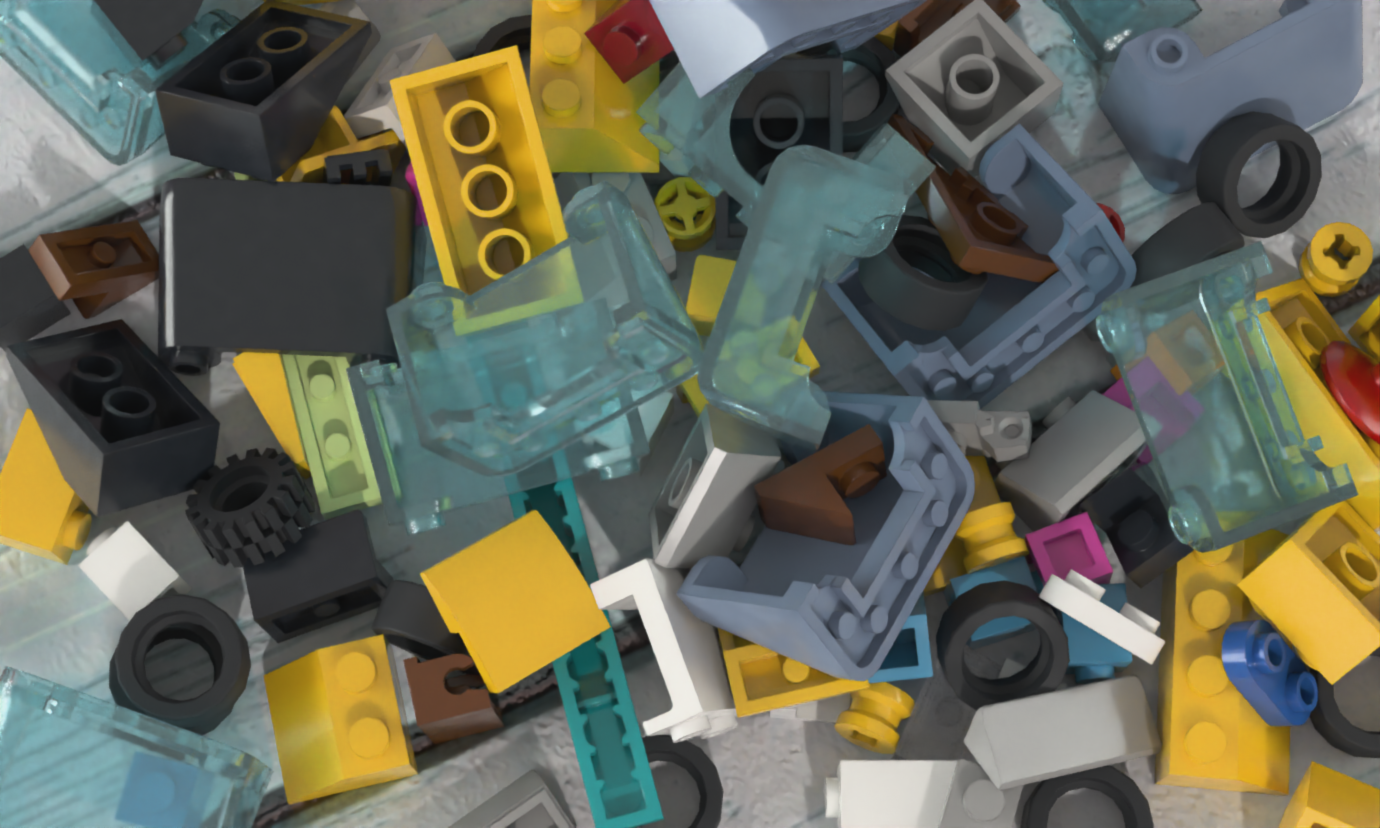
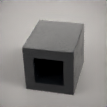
[0,244,71,352]

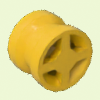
[654,177,716,252]
[1298,222,1373,297]
[954,502,1029,574]
[834,682,915,754]

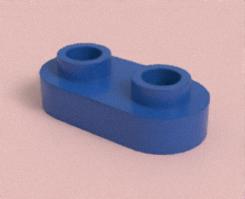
[1222,620,1318,727]

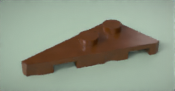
[881,113,1059,283]

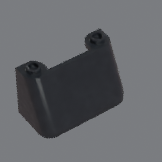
[158,178,427,384]

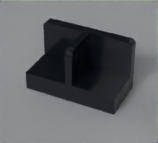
[243,510,394,643]

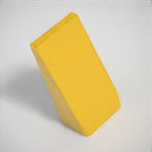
[232,352,311,480]

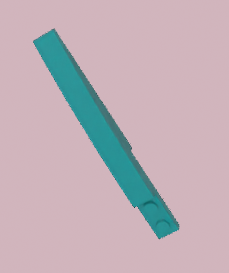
[467,320,664,828]

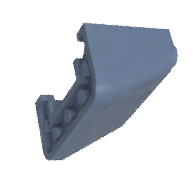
[649,0,927,99]
[1098,0,1363,195]
[821,123,1137,409]
[676,390,975,681]

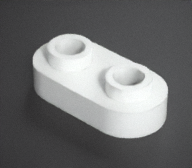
[1038,569,1166,665]

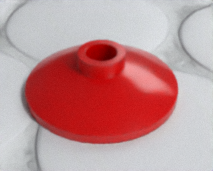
[1320,340,1380,444]

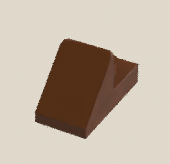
[28,220,159,319]
[754,424,887,545]

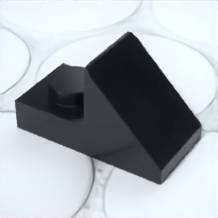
[1079,462,1194,589]

